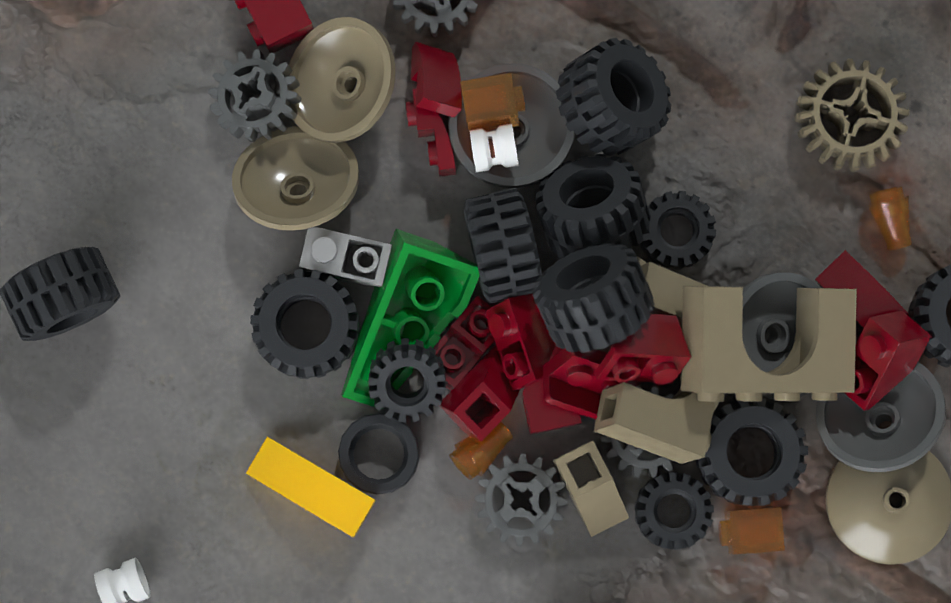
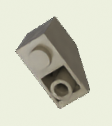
[553,441,629,537]

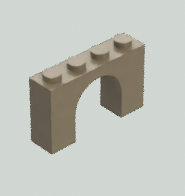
[594,262,718,464]
[681,286,857,402]

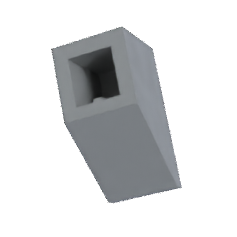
[299,227,392,287]

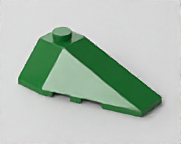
[341,229,480,407]

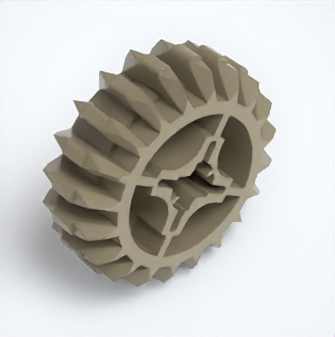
[794,58,910,172]

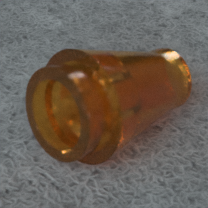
[868,186,912,250]
[449,422,513,480]

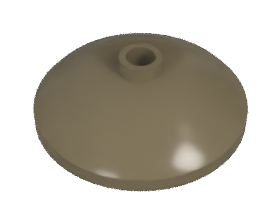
[289,17,396,143]
[232,126,359,230]
[826,451,951,564]

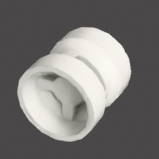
[469,124,518,173]
[94,557,150,603]

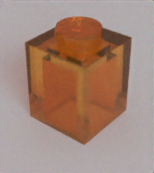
[460,73,526,134]
[719,507,785,555]

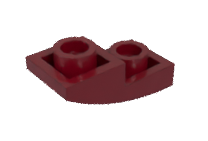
[411,42,462,118]
[406,88,456,177]
[815,250,909,329]
[434,296,495,391]

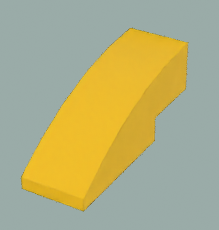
[246,437,376,538]

